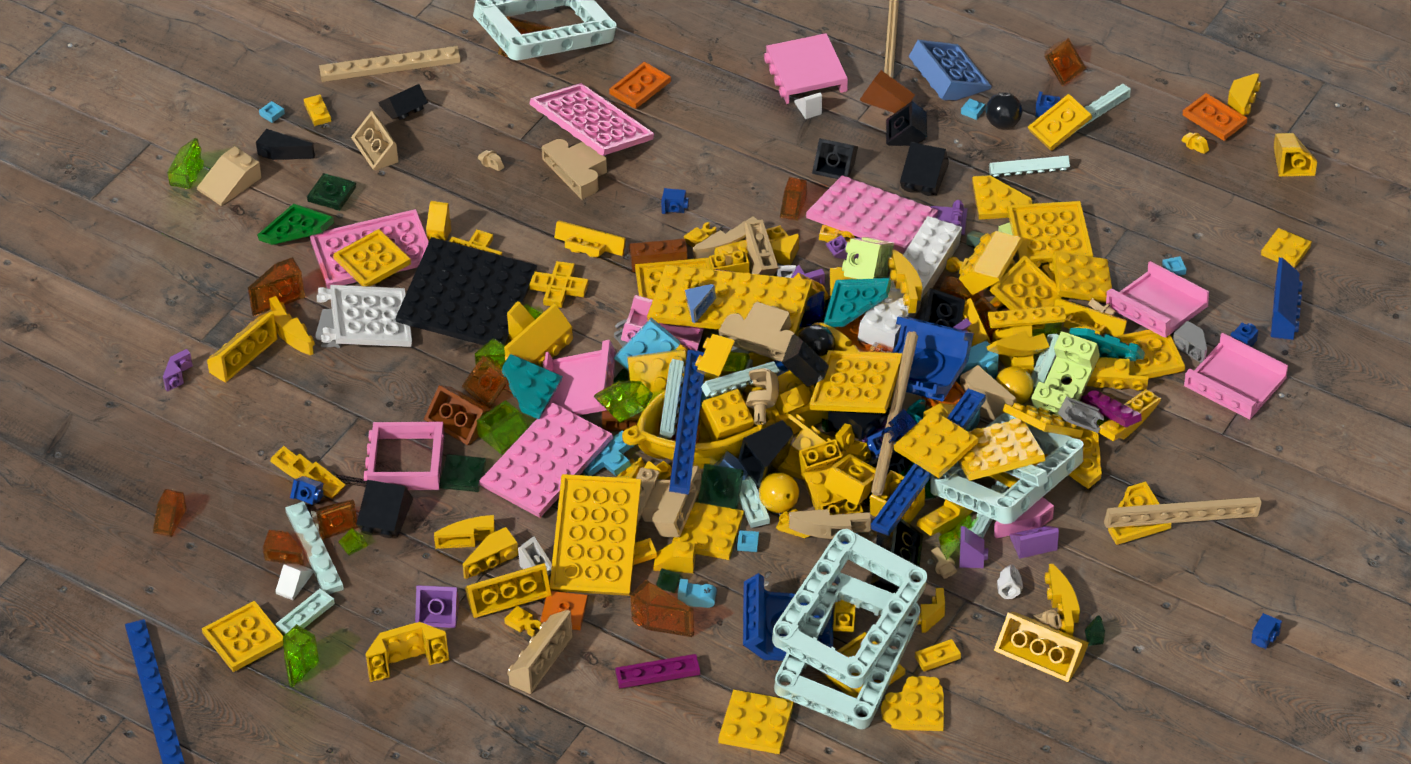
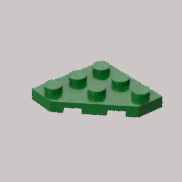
[257,204,334,245]

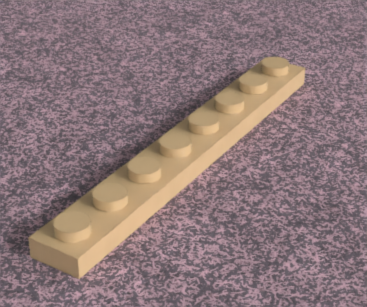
[319,46,460,82]
[1104,497,1262,528]

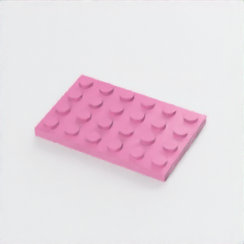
[530,83,654,156]
[806,176,938,254]
[309,209,429,289]
[479,402,613,518]

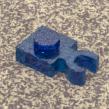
[881,409,917,443]

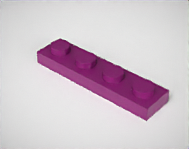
[1081,390,1142,427]
[615,654,700,689]

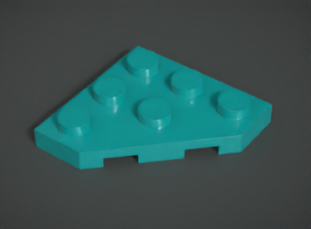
[824,278,892,327]
[1069,328,1145,361]
[502,354,563,419]

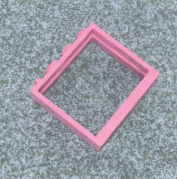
[364,422,444,490]

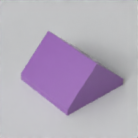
[1010,526,1059,559]
[415,585,459,628]

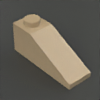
[745,220,778,276]

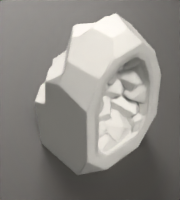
[997,565,1023,599]

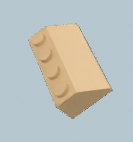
[508,610,573,694]

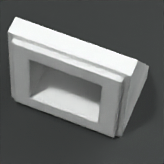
[777,265,796,278]

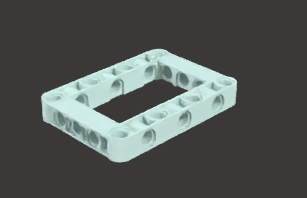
[473,0,617,60]
[930,413,1083,524]
[772,529,927,688]
[774,572,920,729]

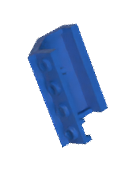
[892,316,974,402]
[743,573,833,661]

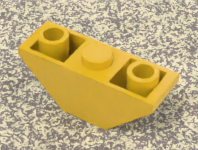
[1227,73,1261,116]
[833,600,856,632]

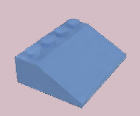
[909,40,992,100]

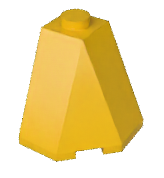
[1274,133,1317,177]
[992,325,1034,375]

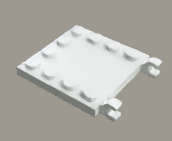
[316,285,412,347]

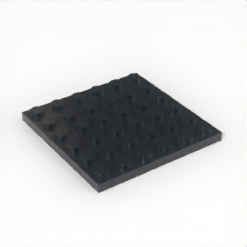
[396,237,537,351]

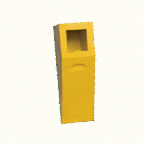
[462,527,519,579]

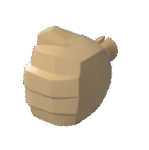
[746,368,779,425]

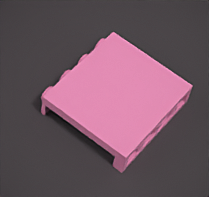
[764,33,848,104]
[1106,261,1209,338]
[621,295,704,351]
[1184,333,1288,420]
[543,340,616,416]

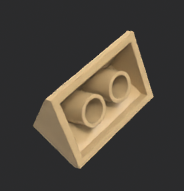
[351,111,398,171]

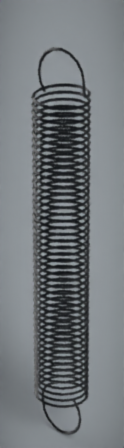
[335,474,367,487]

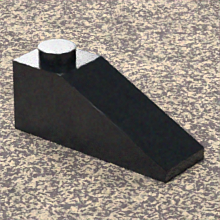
[256,129,315,160]

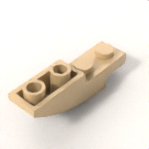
[693,216,757,259]
[789,509,871,539]

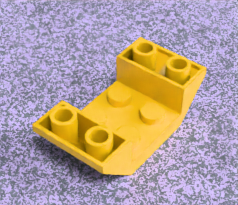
[709,249,750,274]
[799,439,863,515]
[365,622,449,682]

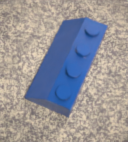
[1271,257,1303,340]

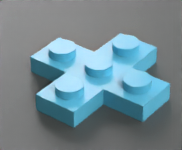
[583,430,635,476]

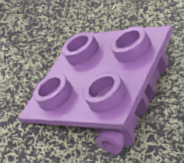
[931,200,967,235]

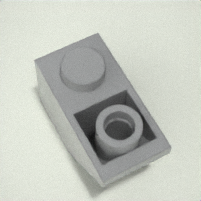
[1173,321,1207,363]

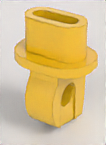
[1182,132,1209,154]

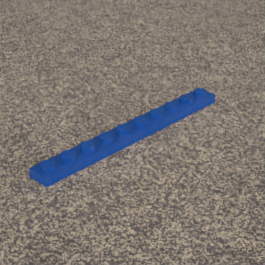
[669,350,704,495]
[871,388,986,536]
[125,619,185,764]

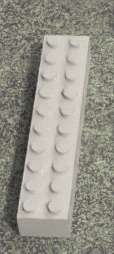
[858,216,962,352]

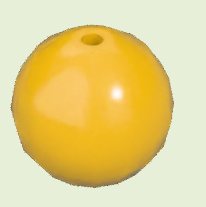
[995,366,1034,404]
[759,473,799,513]

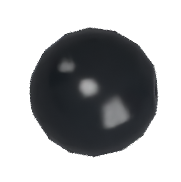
[985,92,1023,129]
[798,324,836,356]

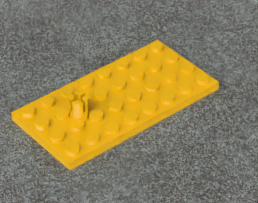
[647,265,813,336]

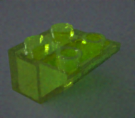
[167,138,204,189]
[594,381,653,423]
[476,400,529,455]
[283,624,319,687]

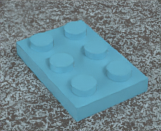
[614,318,680,371]

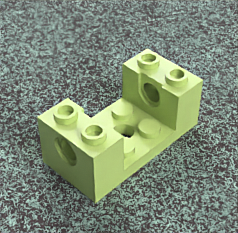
[842,237,894,279]
[1031,331,1100,420]

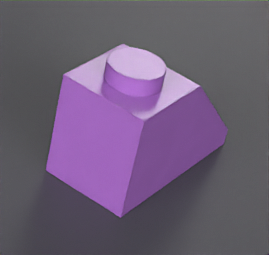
[959,526,988,568]

